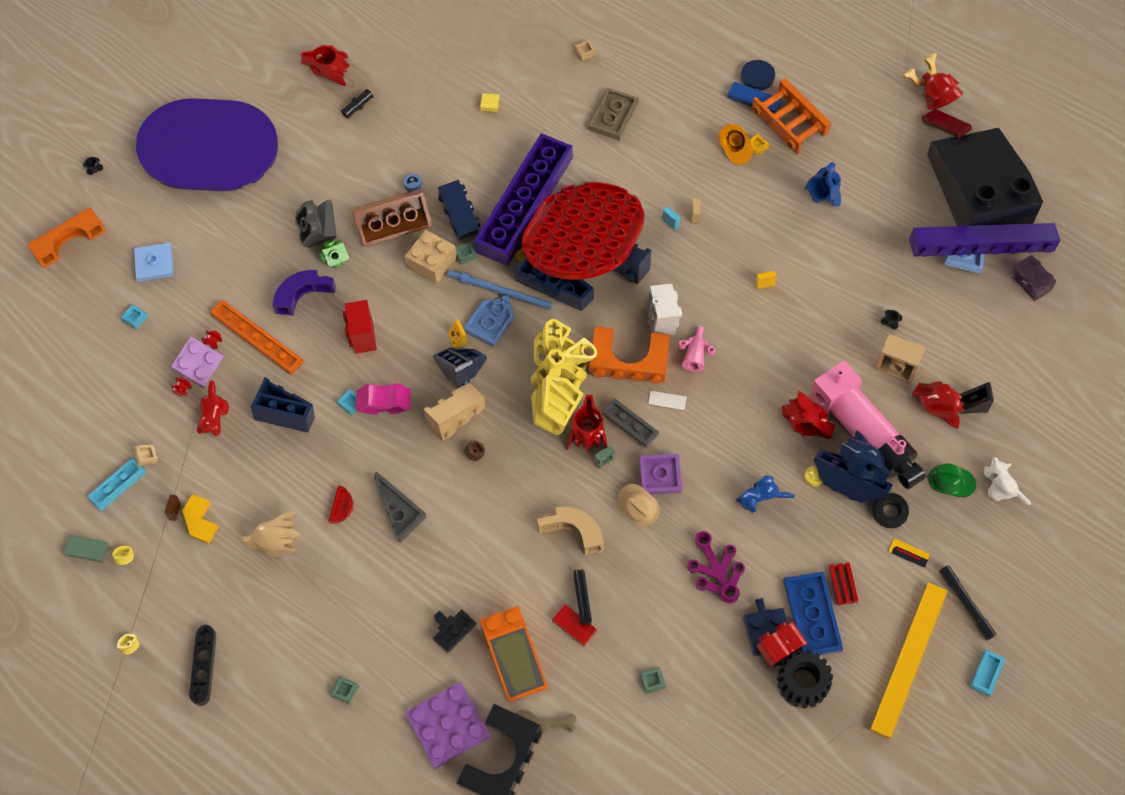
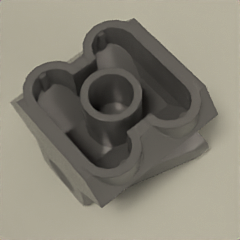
[295,199,337,248]

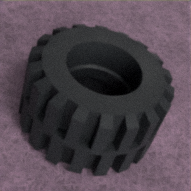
[777,650,833,708]

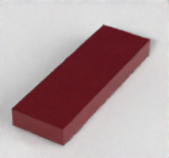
[922,109,972,138]

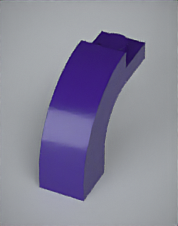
[272,270,336,316]

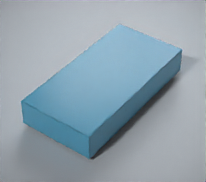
[970,650,1006,697]

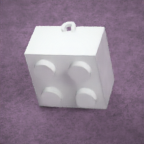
[645,284,682,335]

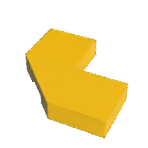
[182,494,218,544]

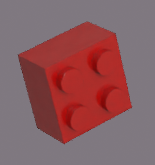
[342,300,377,354]

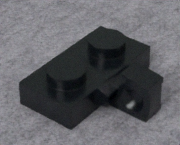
[433,609,477,654]

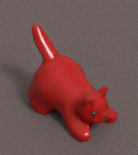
[197,380,229,436]

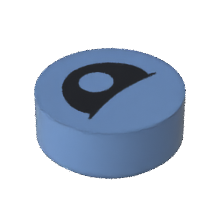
[404,174,422,192]

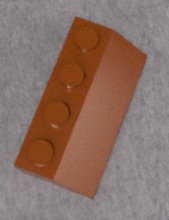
[352,189,433,247]

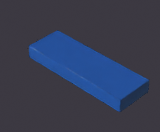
[727,82,782,114]

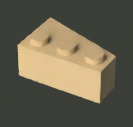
[424,382,486,441]

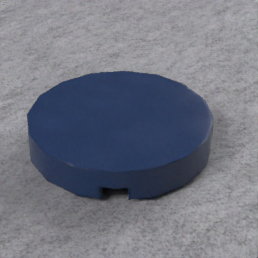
[741,60,776,91]

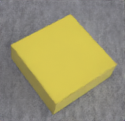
[480,93,500,112]

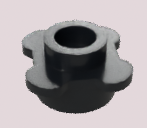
[83,157,103,175]
[881,310,903,330]

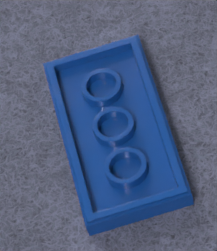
[783,572,843,655]

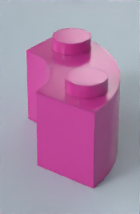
[356,383,411,415]

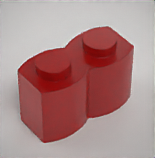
[756,622,807,667]

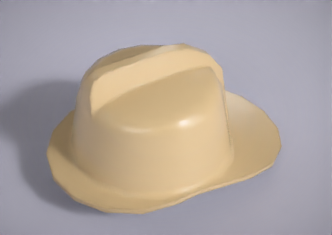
[617,484,660,526]

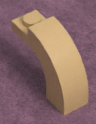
[537,507,604,555]

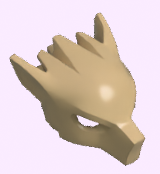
[243,510,300,557]

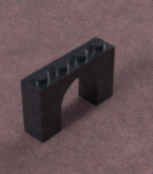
[456,704,543,795]

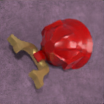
[902,53,963,110]

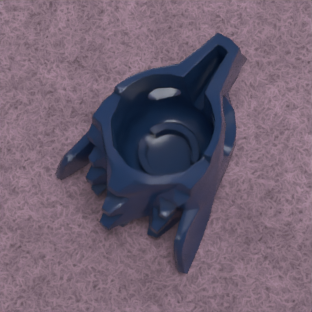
[840,430,892,485]

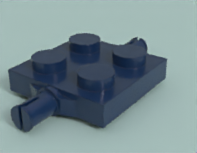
[743,598,788,667]

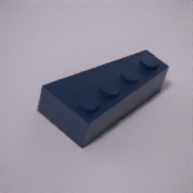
[514,258,594,311]

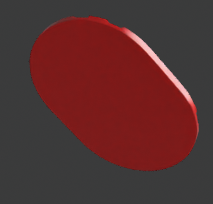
[522,182,645,280]

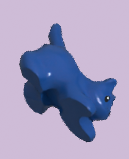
[736,475,795,514]

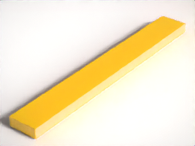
[870,582,948,740]

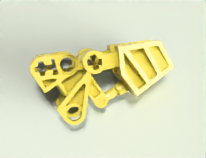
[530,319,597,435]

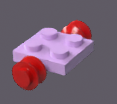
[170,330,224,397]

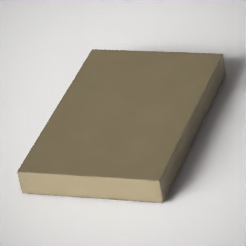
[588,88,639,141]

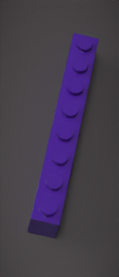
[909,223,1061,257]

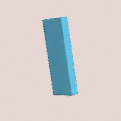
[87,458,146,511]

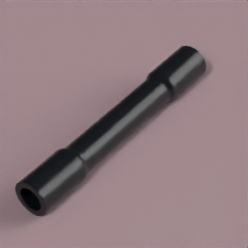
[939,565,997,641]

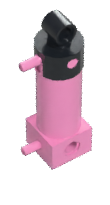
[809,360,926,490]

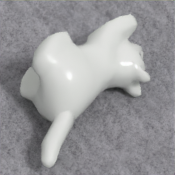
[984,457,1031,505]

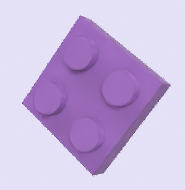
[639,454,682,495]

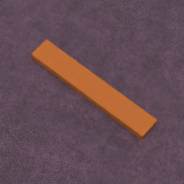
[210,300,304,375]

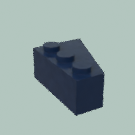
[438,179,481,241]

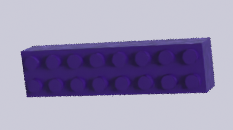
[474,133,573,266]

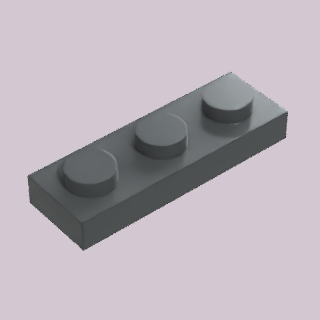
[602,398,659,448]

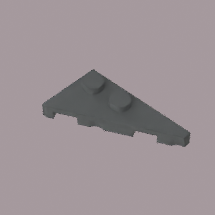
[374,472,427,543]

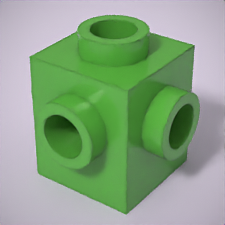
[319,240,349,268]

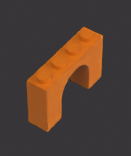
[589,326,670,384]

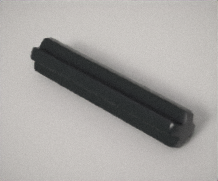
[573,569,592,626]

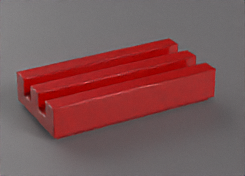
[829,562,859,605]

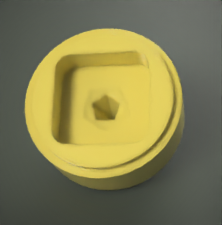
[804,466,823,487]
[112,546,134,565]
[117,634,140,654]

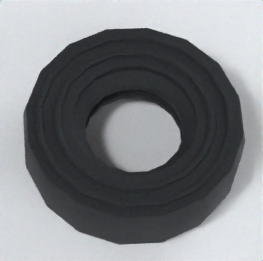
[873,493,909,529]

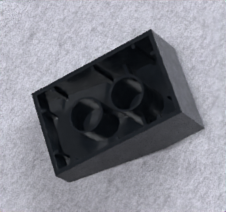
[927,128,1043,226]

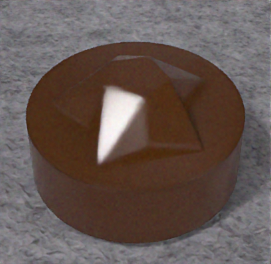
[465,441,485,461]

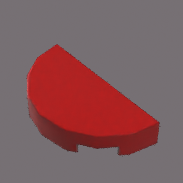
[328,485,354,524]

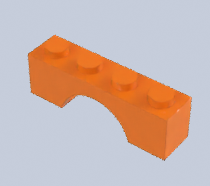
[27,207,106,268]

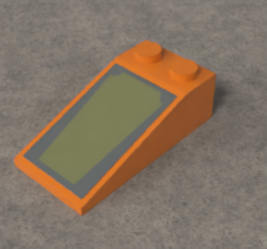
[480,606,548,703]

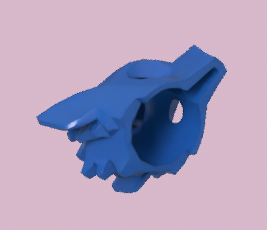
[805,162,841,207]

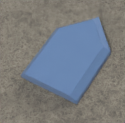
[463,295,514,347]

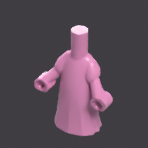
[678,326,715,372]

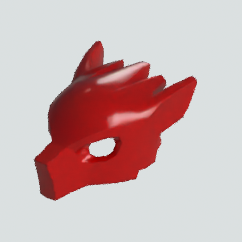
[301,45,350,86]
[912,381,964,429]
[781,391,836,439]
[566,395,608,451]

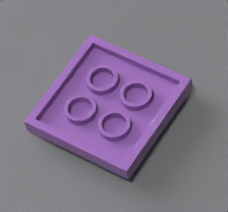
[405,682,491,769]

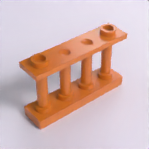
[752,78,831,154]

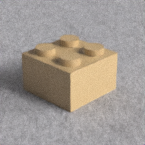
[405,230,457,284]
[875,334,926,384]

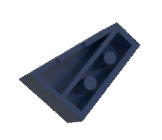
[612,244,651,284]
[251,377,315,433]

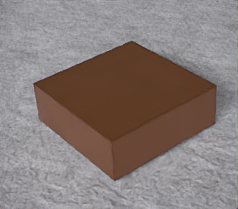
[164,495,182,521]

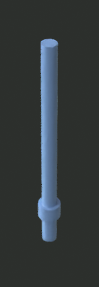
[447,269,552,310]

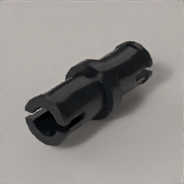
[341,89,374,119]

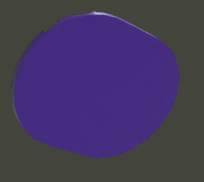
[136,98,278,191]

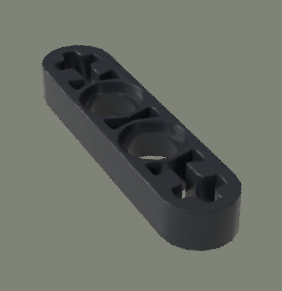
[189,625,216,706]

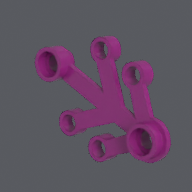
[687,531,745,604]

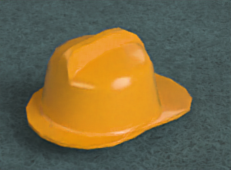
[719,124,753,165]

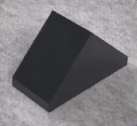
[958,382,994,414]

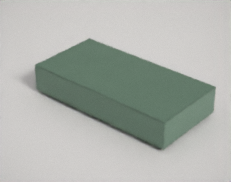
[63,535,109,563]

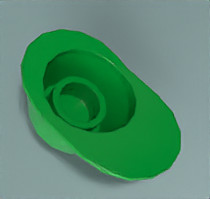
[928,463,976,498]

